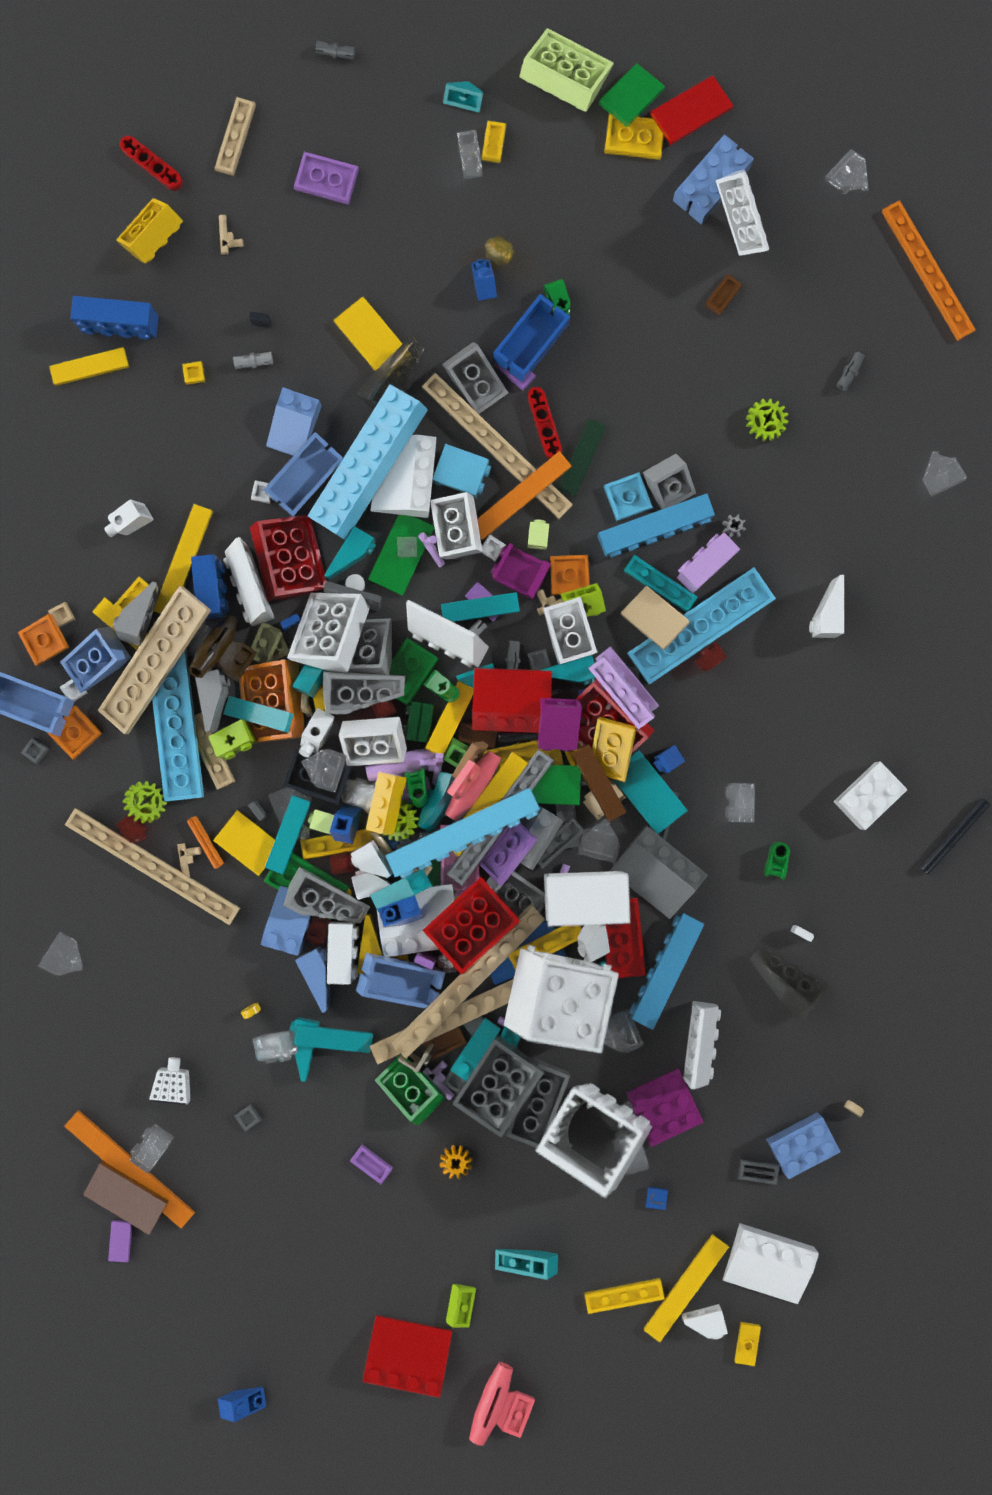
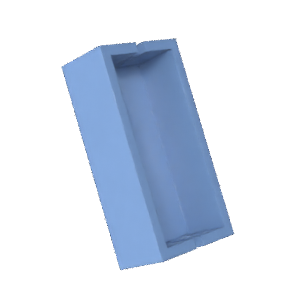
[673,134,754,225]
[262,432,343,517]
[0,672,75,737]
[356,953,445,1009]

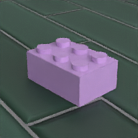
[677,532,740,593]

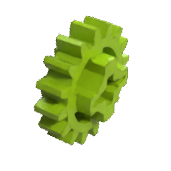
[746,398,788,441]
[123,781,167,824]
[383,800,419,841]

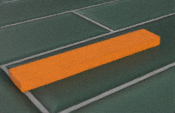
[477,451,572,540]

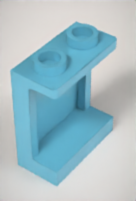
[432,444,491,499]

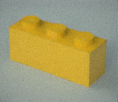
[366,772,407,835]

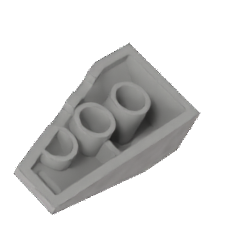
[323,672,405,714]
[284,867,370,923]

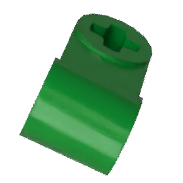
[544,279,571,315]
[423,670,460,703]
[405,768,428,808]
[764,841,790,880]

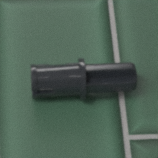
[498,731,537,743]

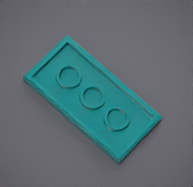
[613,751,688,834]

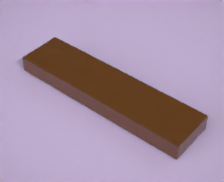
[571,744,626,822]

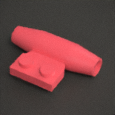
[445,750,501,822]
[469,1362,535,1446]

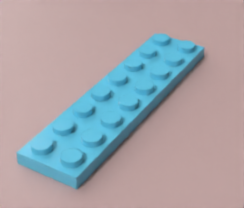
[627,567,776,685]
[152,648,204,802]

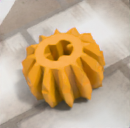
[440,1145,472,1179]

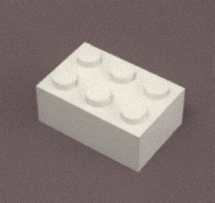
[430,492,483,560]
[339,717,407,766]
[834,762,907,830]
[327,921,359,984]

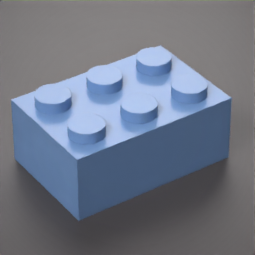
[766,1112,840,1179]

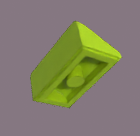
[446,1284,476,1328]

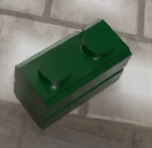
[403,701,435,743]

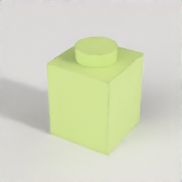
[527,520,549,550]
[308,809,334,834]

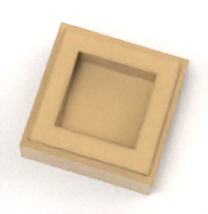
[48,602,75,628]

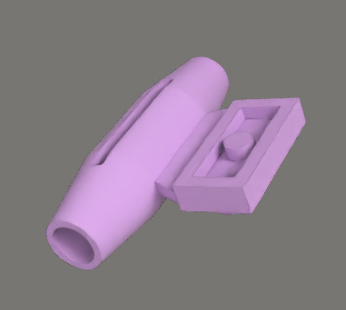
[365,749,444,804]

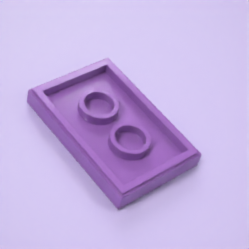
[294,152,359,205]
[478,823,538,886]

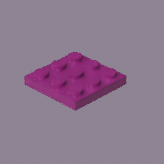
[626,1068,704,1147]

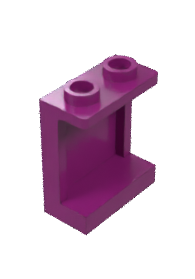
[491,543,551,600]
[537,698,581,752]

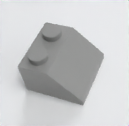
[643,454,696,510]

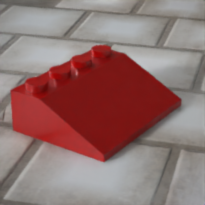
[250,515,327,602]
[472,668,552,733]
[575,679,654,754]
[422,877,522,975]
[362,1315,452,1398]

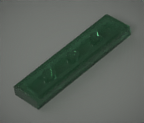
[559,418,607,496]

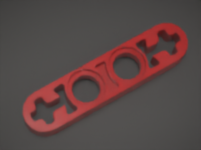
[120,136,183,191]
[528,387,562,459]

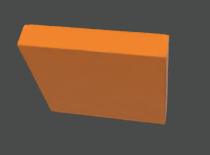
[550,555,590,595]
[18,614,69,666]
[47,705,102,760]

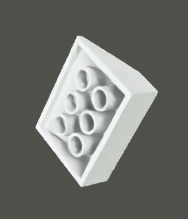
[716,169,769,256]
[371,435,436,518]
[223,537,275,626]
[287,593,370,672]
[406,600,489,667]
[377,884,455,957]
[683,1001,721,1089]
[723,1223,819,1304]

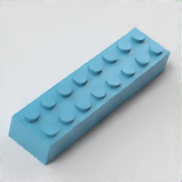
[308,385,428,540]
[386,788,540,878]

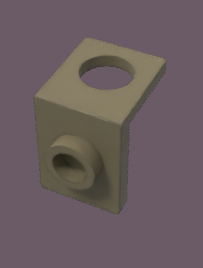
[398,1043,434,1073]

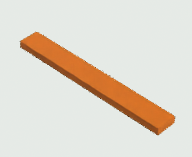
[882,200,976,341]
[65,1110,195,1228]

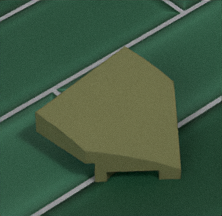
[251,622,289,663]

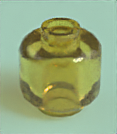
[485,236,514,265]

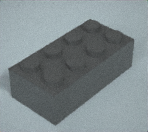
[505,1058,570,1148]

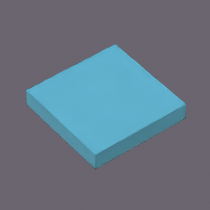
[603,472,653,522]

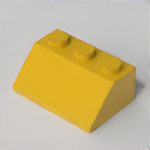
[116,198,183,264]

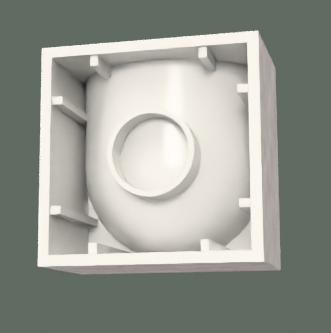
[544,871,630,926]

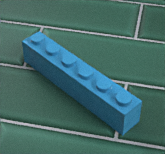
[598,494,715,558]
[629,913,704,1030]

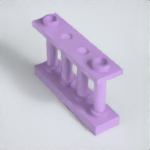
[589,646,659,729]

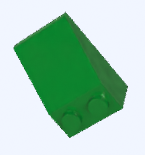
[375,1054,446,1126]

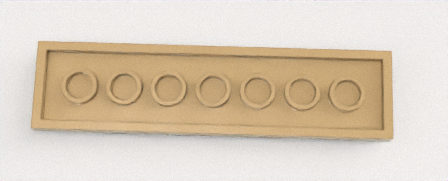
[98,586,211,734]

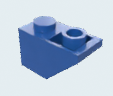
[471,259,497,301]
[653,745,685,774]
[329,804,363,844]
[378,895,423,928]
[218,1387,266,1422]

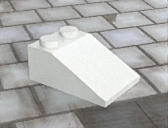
[809,575,844,638]
[543,597,597,664]

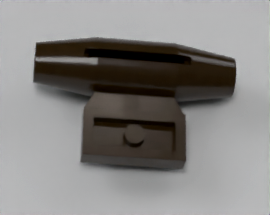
[189,615,257,682]

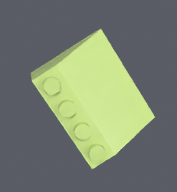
[519,28,613,112]

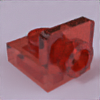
[305,916,333,946]

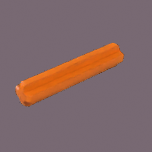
[187,816,224,869]

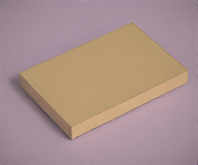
[621,586,690,650]

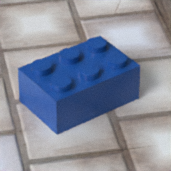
[191,554,229,619]

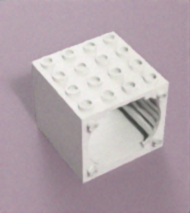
[504,945,618,1053]
[536,1083,652,1197]

